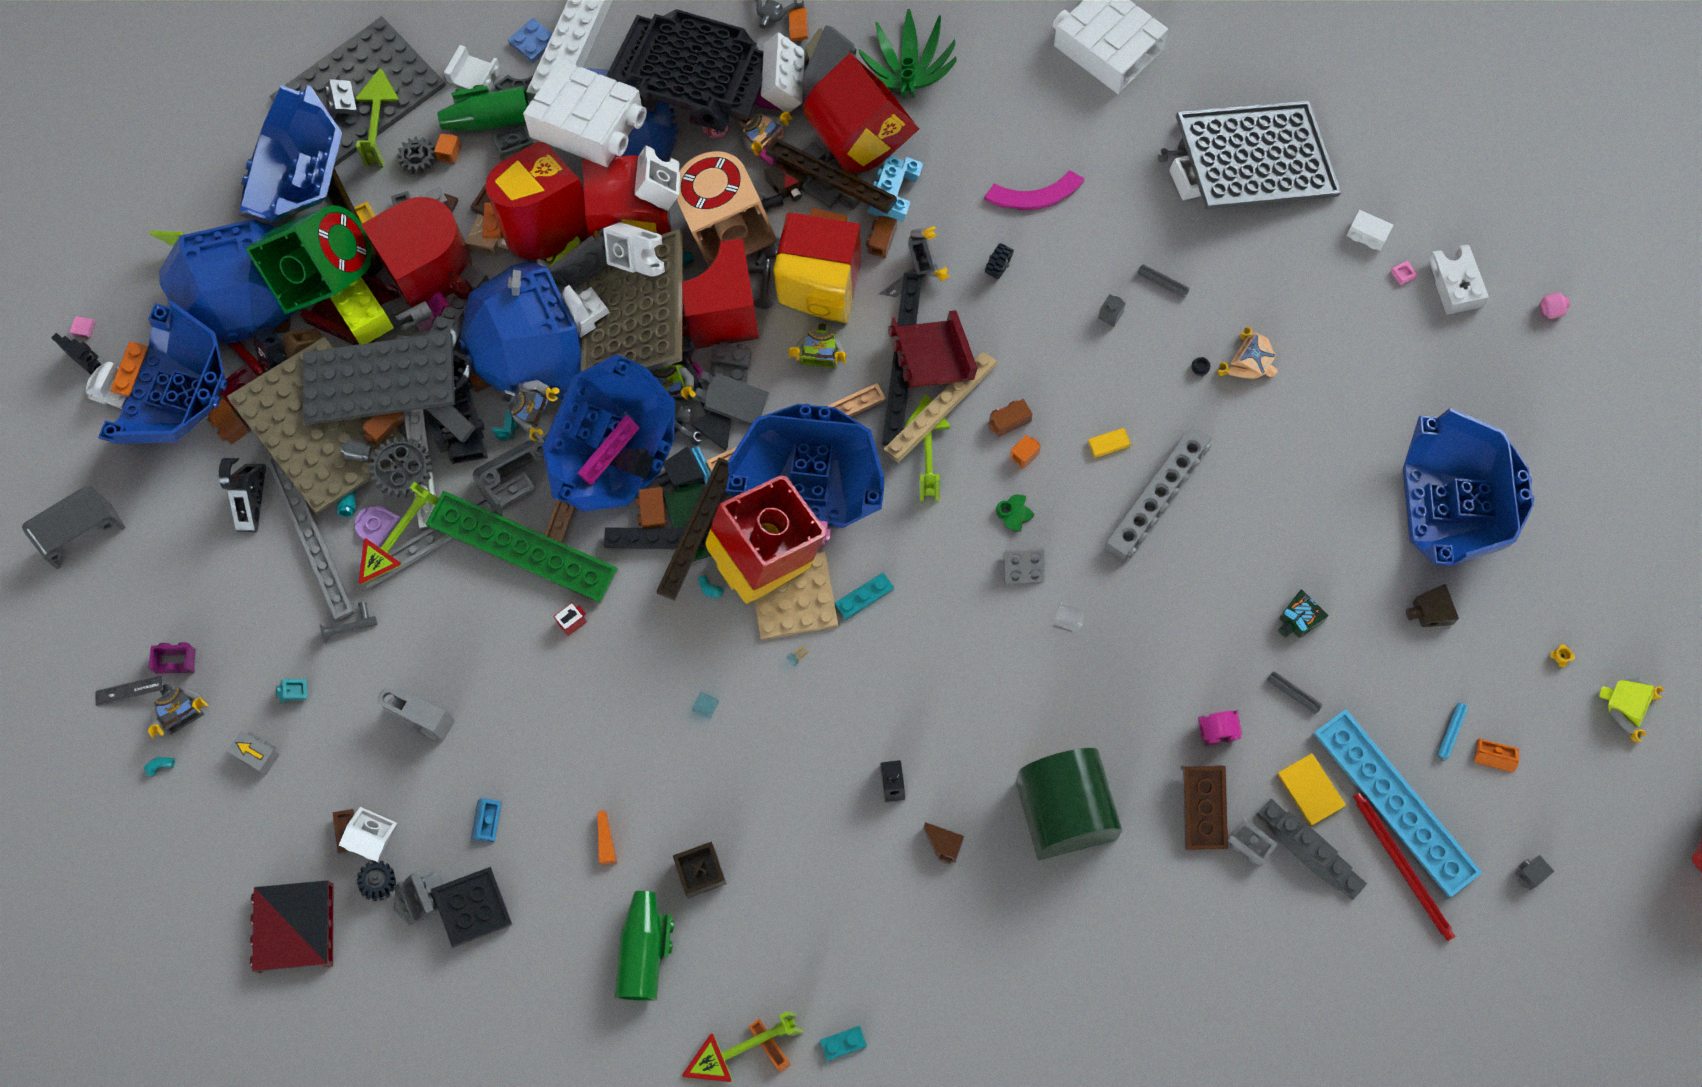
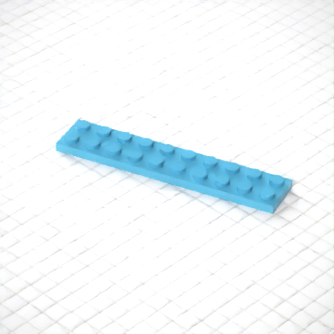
[1313,709,1482,898]

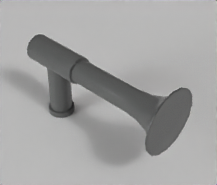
[747,259,773,309]
[320,601,377,644]

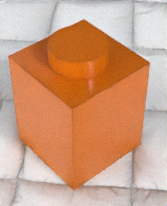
[434,133,461,164]
[1010,434,1040,469]

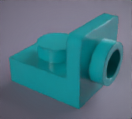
[276,679,307,703]

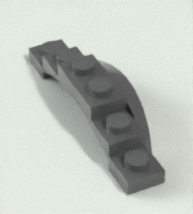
[428,296,468,350]
[1256,799,1367,900]

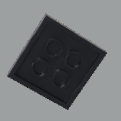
[431,867,512,948]

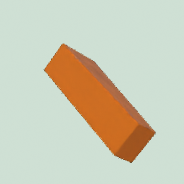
[597,811,617,864]
[748,1019,791,1073]

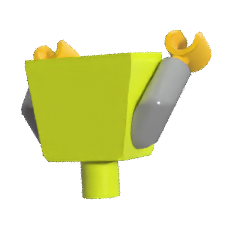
[1599,677,1664,742]

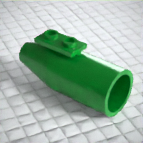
[437,85,529,132]
[615,891,674,1001]

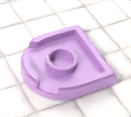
[355,506,401,547]

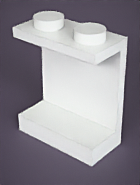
[444,45,501,91]

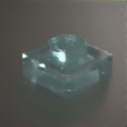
[692,692,719,719]

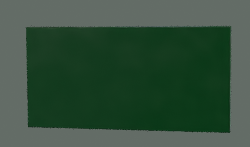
[664,483,712,561]

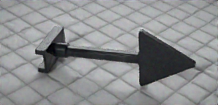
[673,341,731,450]

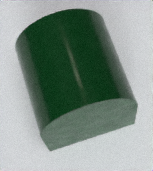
[1016,748,1122,861]

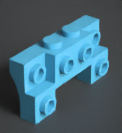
[867,156,923,222]

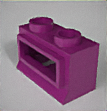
[148,642,196,674]

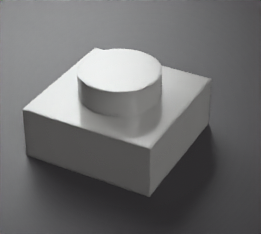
[508,270,521,296]

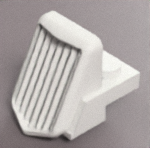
[563,285,610,338]
[85,362,128,409]

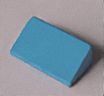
[471,798,501,842]

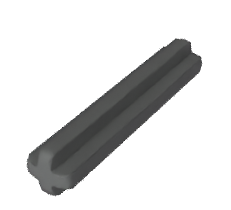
[1138,264,1190,297]
[1268,671,1322,713]

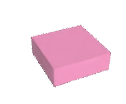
[1390,260,1417,286]
[70,316,95,338]

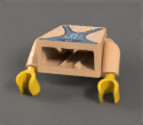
[1217,327,1278,379]

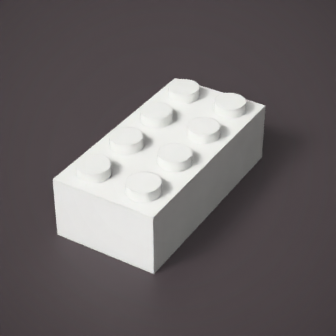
[761,32,805,112]

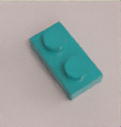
[820,1025,867,1061]

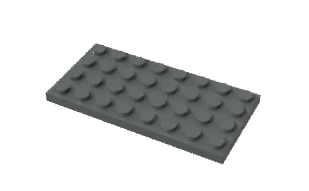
[303,332,455,425]

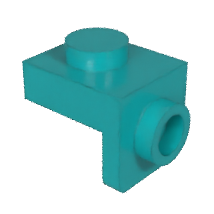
[492,411,519,441]

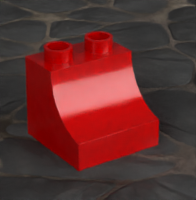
[682,238,759,349]

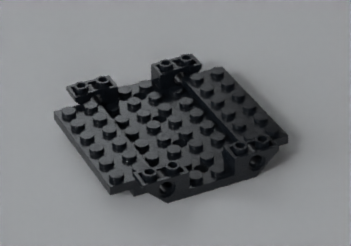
[607,9,764,132]

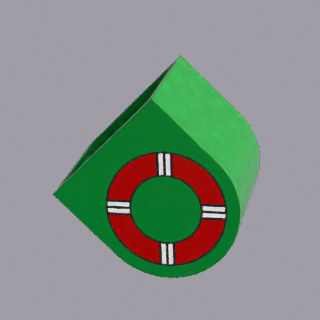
[245,205,372,314]

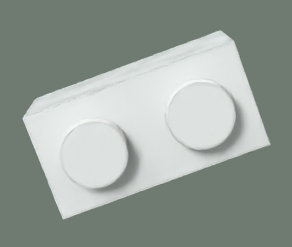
[1347,210,1393,251]

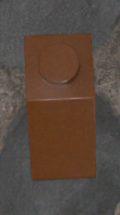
[924,822,964,864]

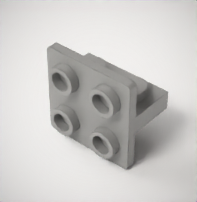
[1003,547,1044,584]

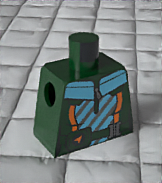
[1278,589,1329,638]

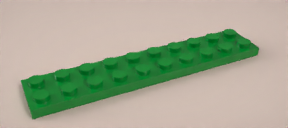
[426,490,618,604]

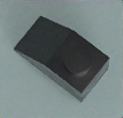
[610,447,654,479]

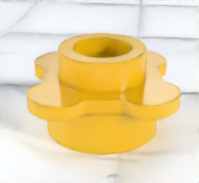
[1550,644,1575,668]

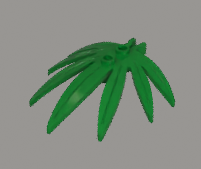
[859,9,957,99]

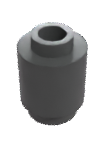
[341,440,371,462]

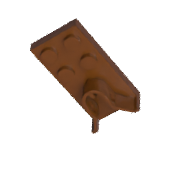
[1181,765,1228,850]

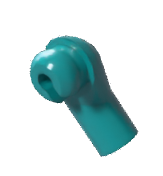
[698,575,724,598]
[144,757,175,776]

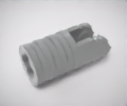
[395,301,433,331]

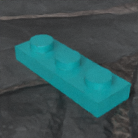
[834,572,894,621]

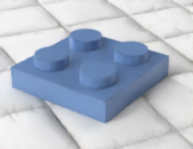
[508,18,552,63]

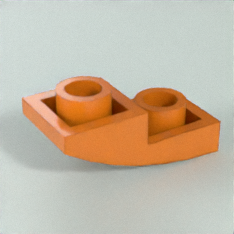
[789,8,808,41]

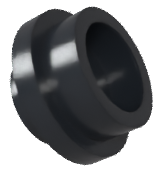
[1191,357,1211,376]

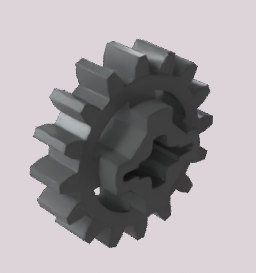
[397,136,436,175]

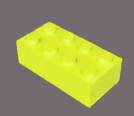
[330,277,394,344]

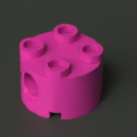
[1198,710,1242,746]

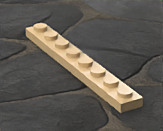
[883,351,997,463]

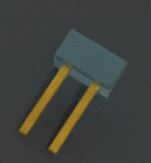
[786,646,808,666]

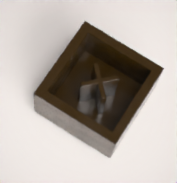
[673,841,727,898]

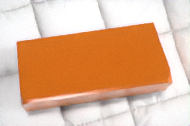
[1474,738,1519,772]

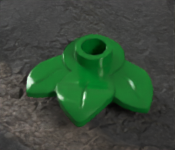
[996,494,1034,531]

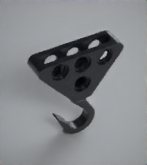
[219,458,266,532]

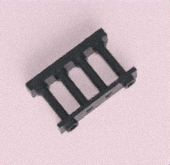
[426,379,485,453]

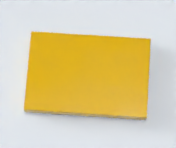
[1277,753,1346,827]

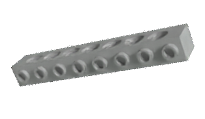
[1105,426,1211,562]

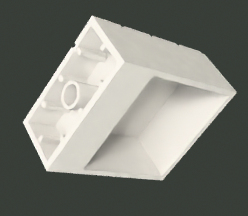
[1053,0,1169,94]
[523,59,646,167]

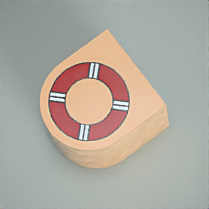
[677,151,778,267]

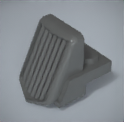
[394,872,443,925]

